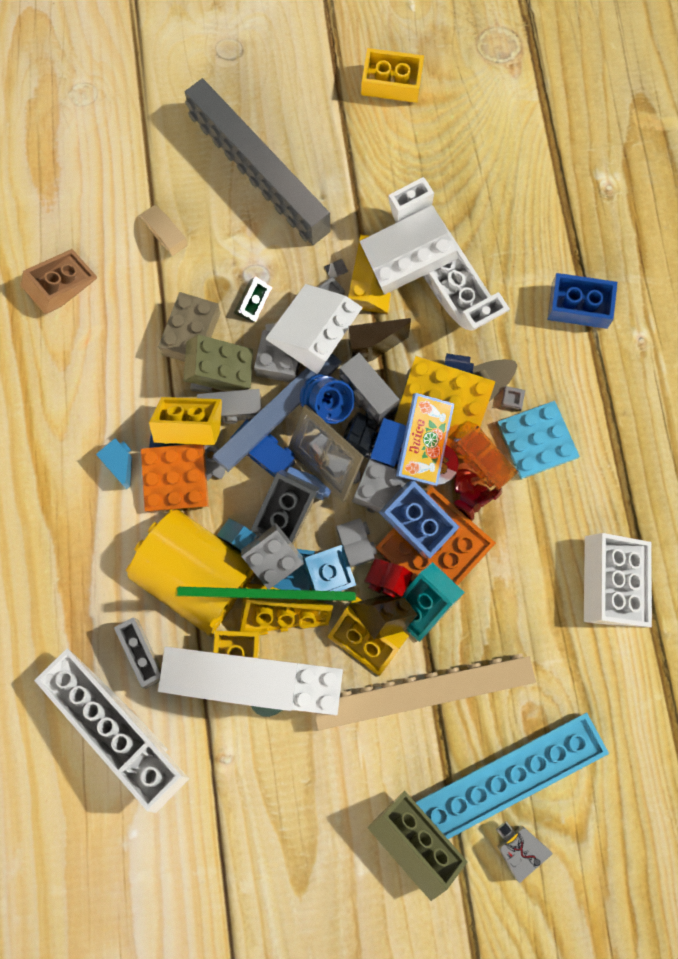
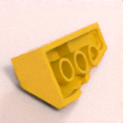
[239,583,333,635]

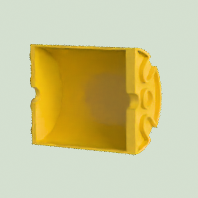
[126,509,256,637]

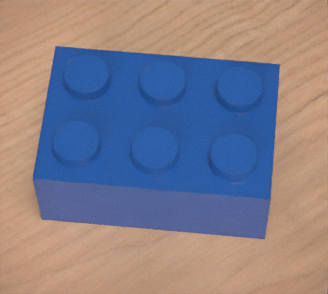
[547,273,618,329]

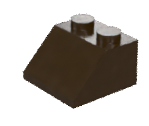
[350,596,417,640]

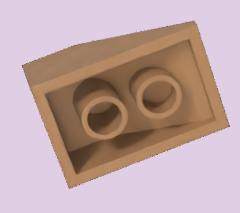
[20,249,97,315]

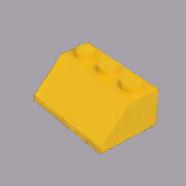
[149,397,222,445]
[328,596,409,677]

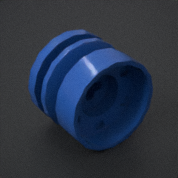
[300,374,355,424]

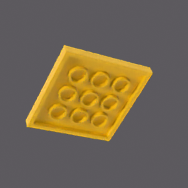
[394,356,496,461]

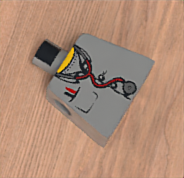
[496,821,553,883]

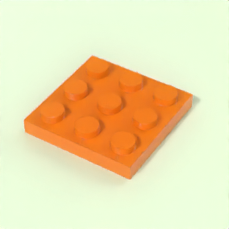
[141,444,209,512]

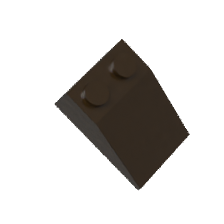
[348,318,411,362]

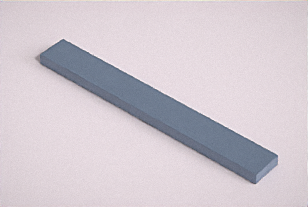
[213,354,342,472]

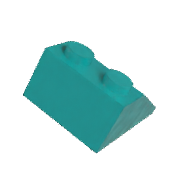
[402,562,465,642]

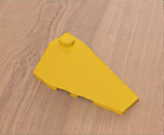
[348,235,391,314]

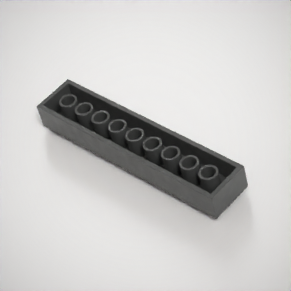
[184,78,331,246]

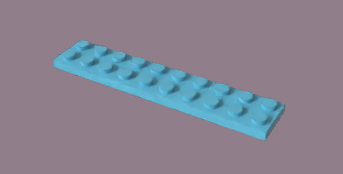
[415,713,609,839]

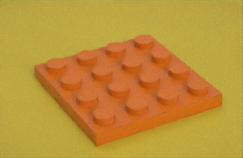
[375,487,496,585]

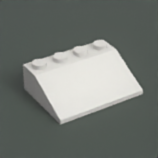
[360,205,458,295]
[266,284,363,374]
[584,533,652,628]

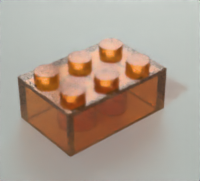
[448,420,518,490]

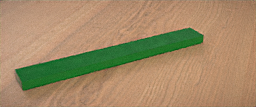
[175,586,356,601]

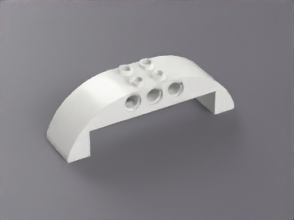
[388,177,510,331]

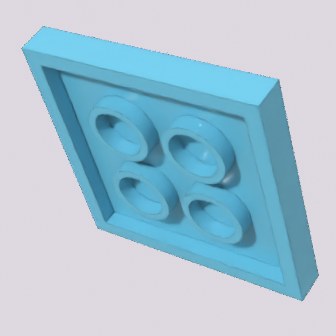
[497,401,580,480]

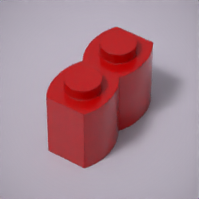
[364,558,413,598]

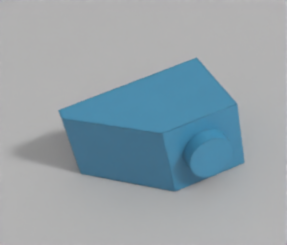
[96,438,133,489]
[217,518,259,552]

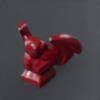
[454,469,502,521]

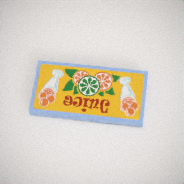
[396,393,454,486]

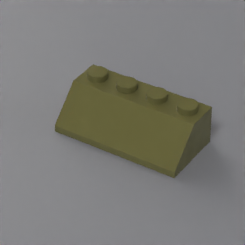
[368,791,467,901]

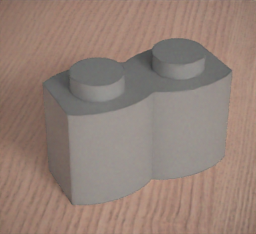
[336,518,377,568]

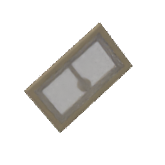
[288,405,364,502]

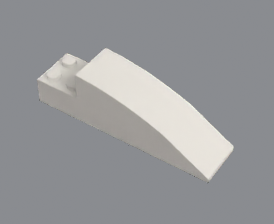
[158,647,343,715]
[34,648,189,813]

